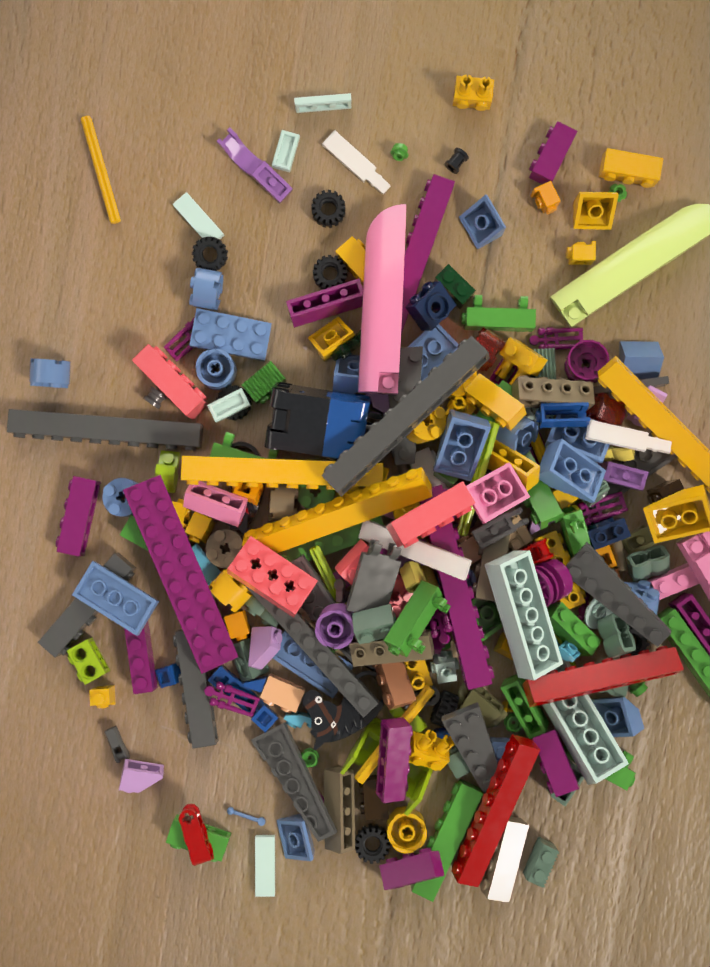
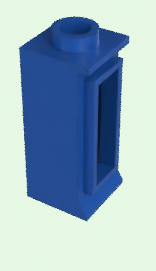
[535,402,590,429]

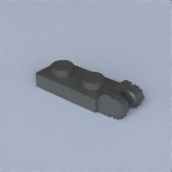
[471,508,529,550]

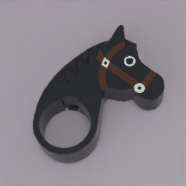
[302,671,384,750]

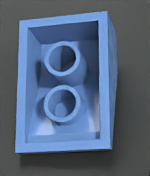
[433,409,491,481]
[544,414,610,463]
[539,438,606,503]

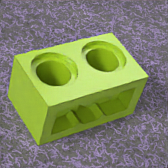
[67,637,111,685]

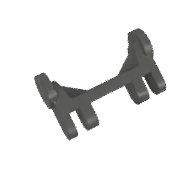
[334,579,350,603]

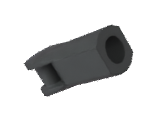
[104,726,130,763]

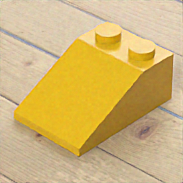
[643,484,710,543]

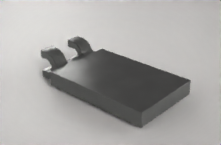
[345,539,402,612]

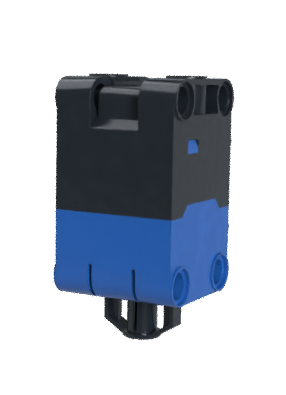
[264,382,384,459]

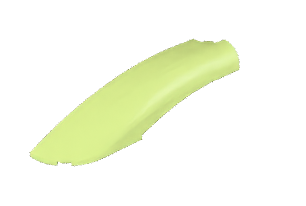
[549,204,710,328]

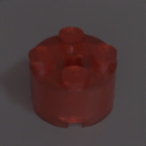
[475,326,506,371]
[586,393,627,427]

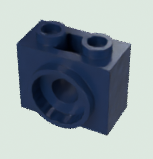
[405,281,456,331]
[587,517,631,550]

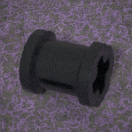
[444,148,469,174]

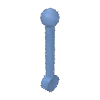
[227,807,266,826]

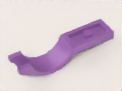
[217,127,293,204]
[596,461,649,492]

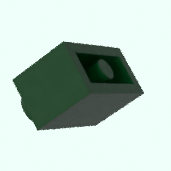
[434,264,476,309]

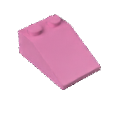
[466,462,530,524]

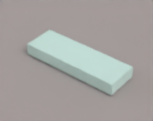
[294,93,351,113]
[172,192,224,248]
[255,835,275,897]

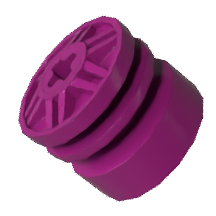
[564,340,609,384]
[535,559,573,607]

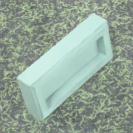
[272,130,300,173]
[207,388,251,423]

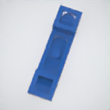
[208,665,279,733]

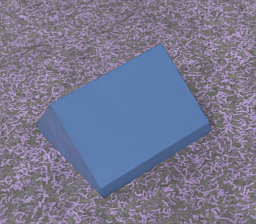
[459,195,506,249]
[619,341,664,380]
[276,814,315,861]

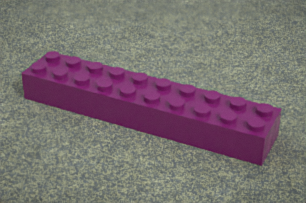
[123,475,238,674]
[419,485,495,690]

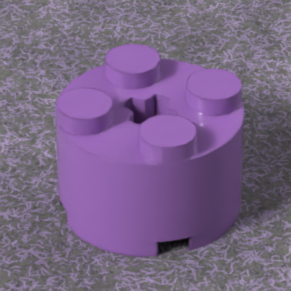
[315,603,355,649]

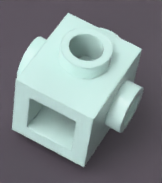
[430,650,459,684]

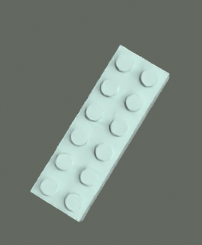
[484,550,563,680]
[542,660,629,785]

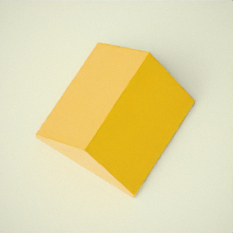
[573,192,619,230]
[308,316,355,362]

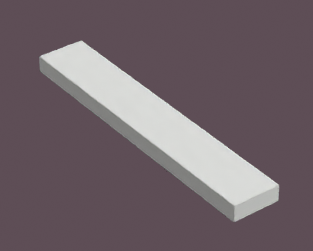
[358,520,472,581]

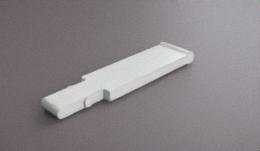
[322,130,391,194]
[585,420,672,454]

